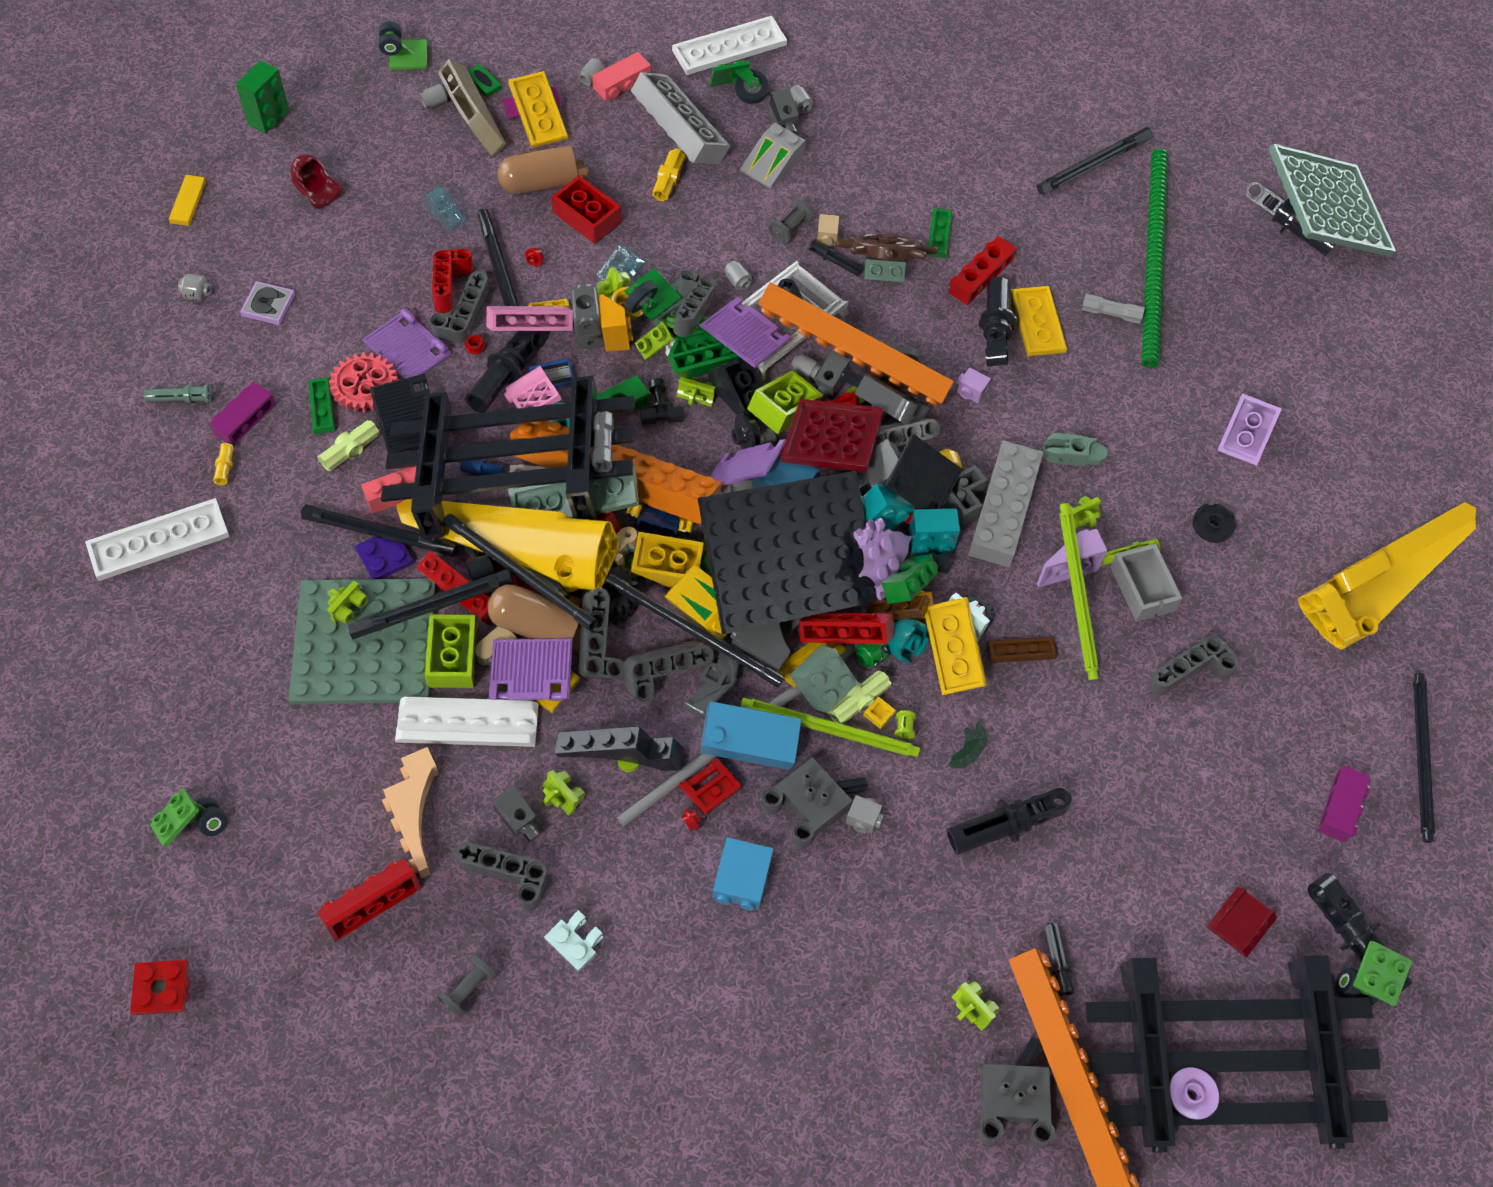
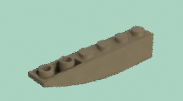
[438,59,506,156]

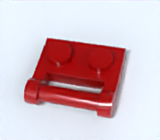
[679,757,742,816]

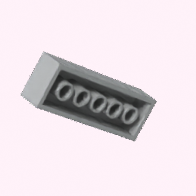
[631,72,730,165]
[968,440,1043,568]

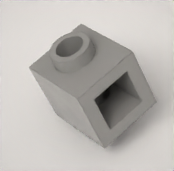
[846,795,884,834]

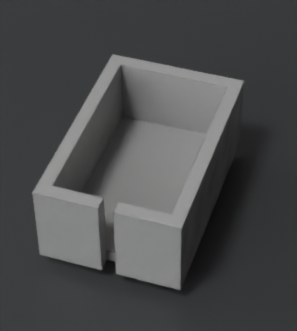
[1110,544,1182,622]

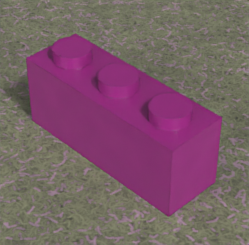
[209,381,276,446]
[1317,765,1371,842]

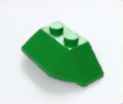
[667,329,741,379]

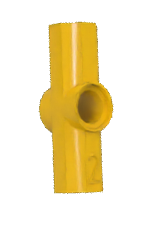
[652,148,686,202]

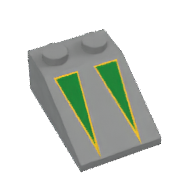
[740,123,806,189]

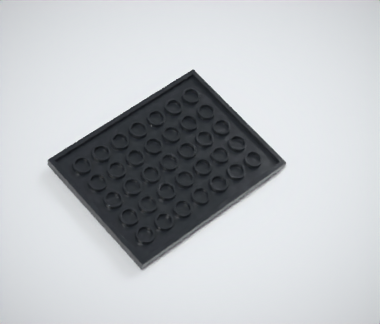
[697,471,879,634]

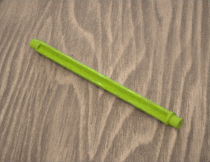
[1060,503,1099,680]
[740,698,920,757]

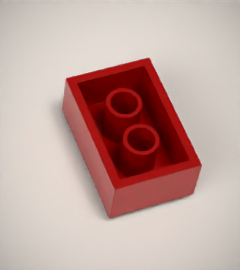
[551,175,622,244]

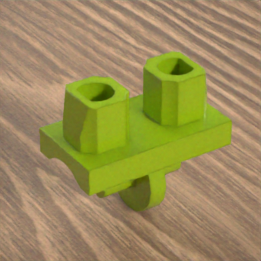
[596,267,631,299]
[635,322,675,360]
[676,377,716,407]
[1070,496,1101,529]
[327,580,368,624]
[543,770,585,816]
[952,982,999,1031]

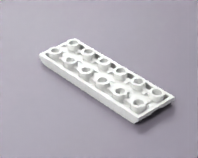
[395,697,539,747]

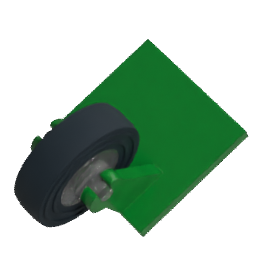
[709,60,769,104]
[624,268,681,321]

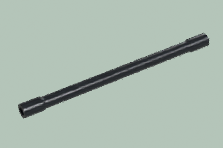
[443,514,598,631]
[605,573,785,688]

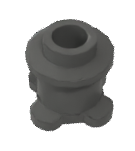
[755,428,779,447]

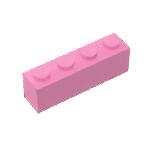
[486,306,573,331]

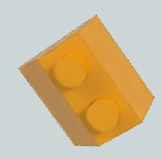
[598,294,633,351]

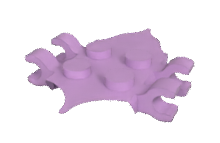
[854,518,912,600]

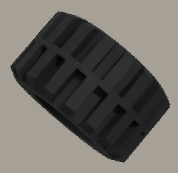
[582,565,638,626]

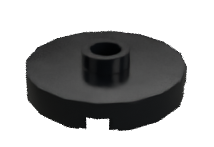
[1192,503,1236,543]

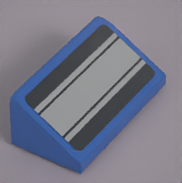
[529,359,573,391]

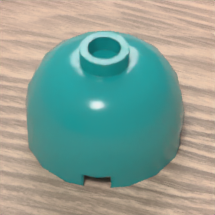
[888,618,929,664]

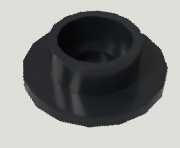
[732,414,761,449]

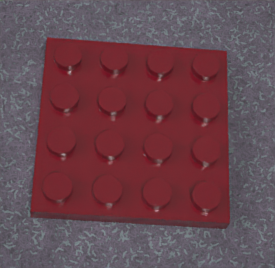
[781,399,884,473]

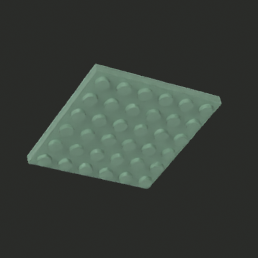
[1269,144,1396,257]
[288,579,436,704]

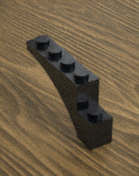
[554,726,685,771]

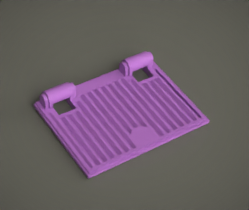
[700,297,792,368]
[362,308,452,379]
[710,439,786,486]
[489,638,573,701]

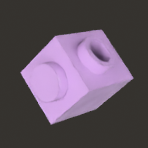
[956,367,991,403]

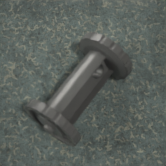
[768,198,814,244]
[436,955,497,1018]

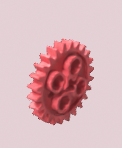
[329,352,398,413]

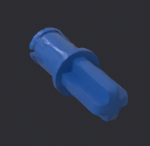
[460,460,504,476]

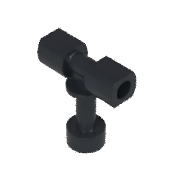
[640,378,683,425]

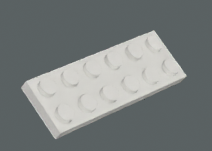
[672,16,787,75]
[85,498,229,581]

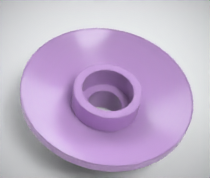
[1169,1067,1219,1120]

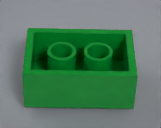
[236,60,290,134]

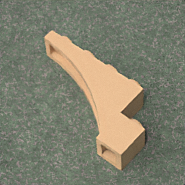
[382,747,439,879]

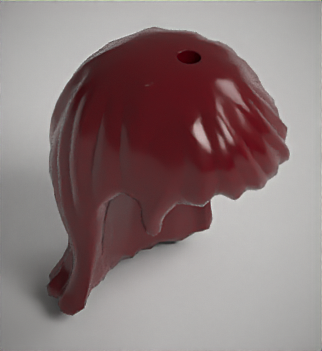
[290,155,342,209]

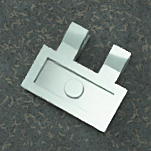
[544,910,604,972]

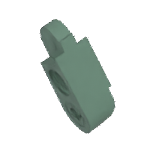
[1042,433,1108,467]

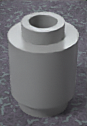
[579,58,605,86]
[419,84,449,108]
[790,85,813,113]
[724,261,752,290]
[791,353,822,381]

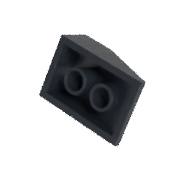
[708,358,765,420]

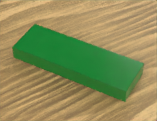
[927,208,952,259]
[308,377,335,434]

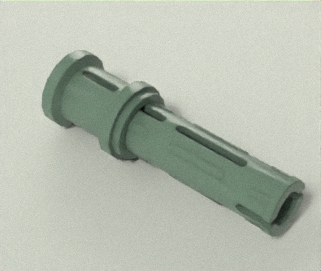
[144,384,212,404]

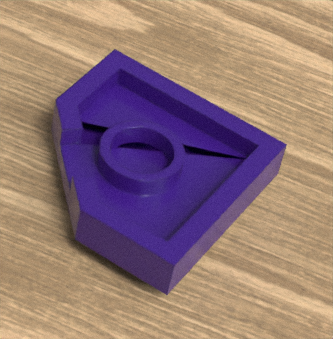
[354,537,414,580]

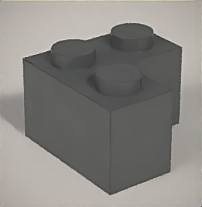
[944,465,987,528]

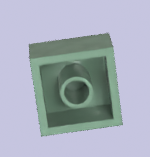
[789,645,858,713]

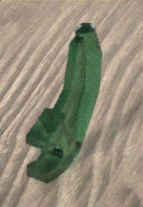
[949,722,986,769]

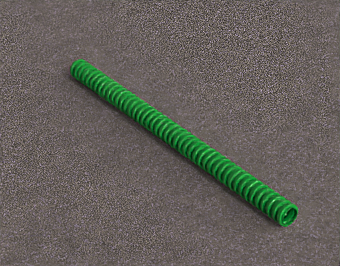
[1141,149,1168,368]

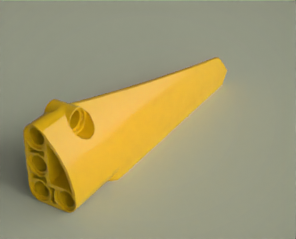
[396,499,619,592]
[1298,502,1476,650]

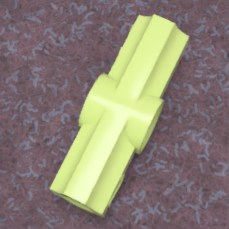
[318,420,380,472]
[828,670,892,724]

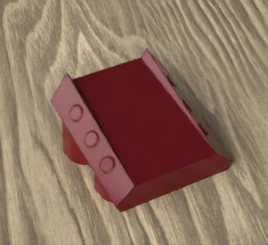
[1207,887,1277,958]

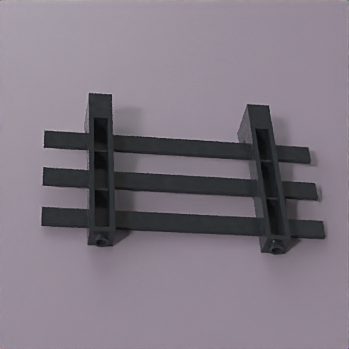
[381,376,635,539]
[1085,955,1388,1153]

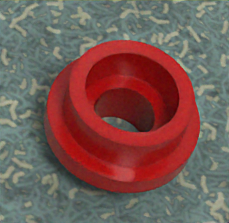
[525,248,544,267]
[465,335,486,355]
[681,808,702,831]

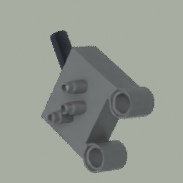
[839,368,931,424]
[761,757,868,849]
[977,1037,1055,1149]

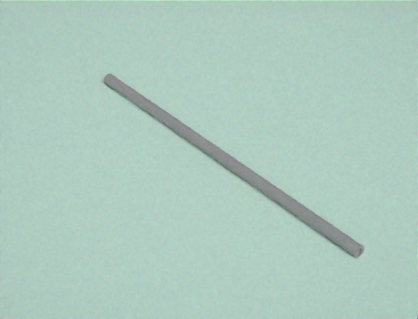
[617,620,897,827]

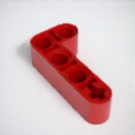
[432,249,474,313]

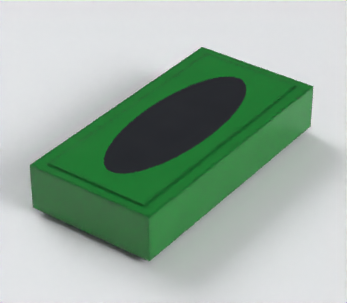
[468,64,502,98]

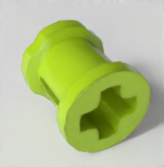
[895,710,916,740]

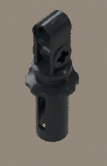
[1246,182,1335,256]
[979,277,1017,367]
[465,331,543,413]
[946,788,1072,855]
[1307,873,1413,992]

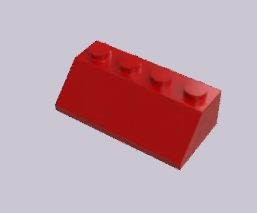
[317,859,421,942]

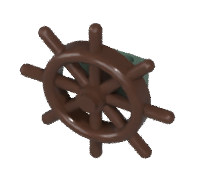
[835,234,938,282]

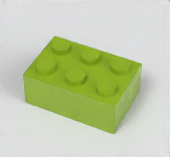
[747,370,823,434]
[425,614,477,688]

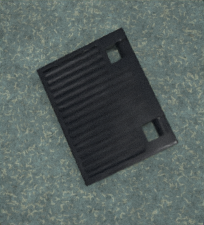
[369,374,431,454]
[883,433,963,510]

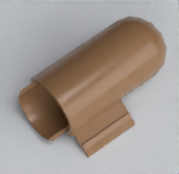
[498,146,589,195]
[488,584,582,654]

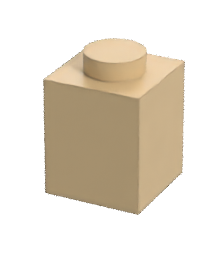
[817,214,839,246]

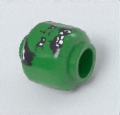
[855,644,889,668]

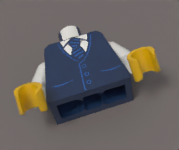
[626,503,694,538]

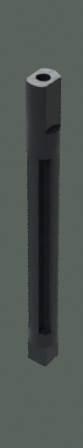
[1036,127,1152,194]
[478,209,519,306]
[301,504,459,557]
[348,569,514,640]

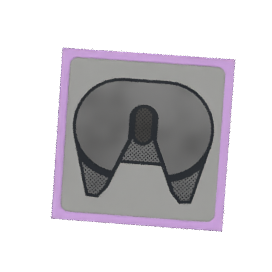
[240,281,295,325]

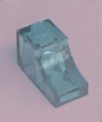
[424,185,466,232]
[596,244,644,281]

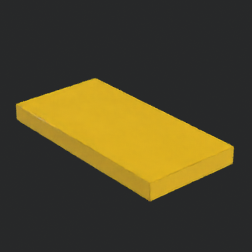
[508,71,568,148]
[1010,286,1067,356]
[925,597,987,695]

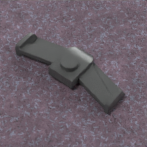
[683,635,739,716]

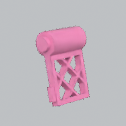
[503,366,562,408]

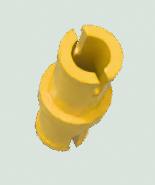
[213,443,234,486]

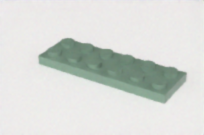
[510,463,639,518]

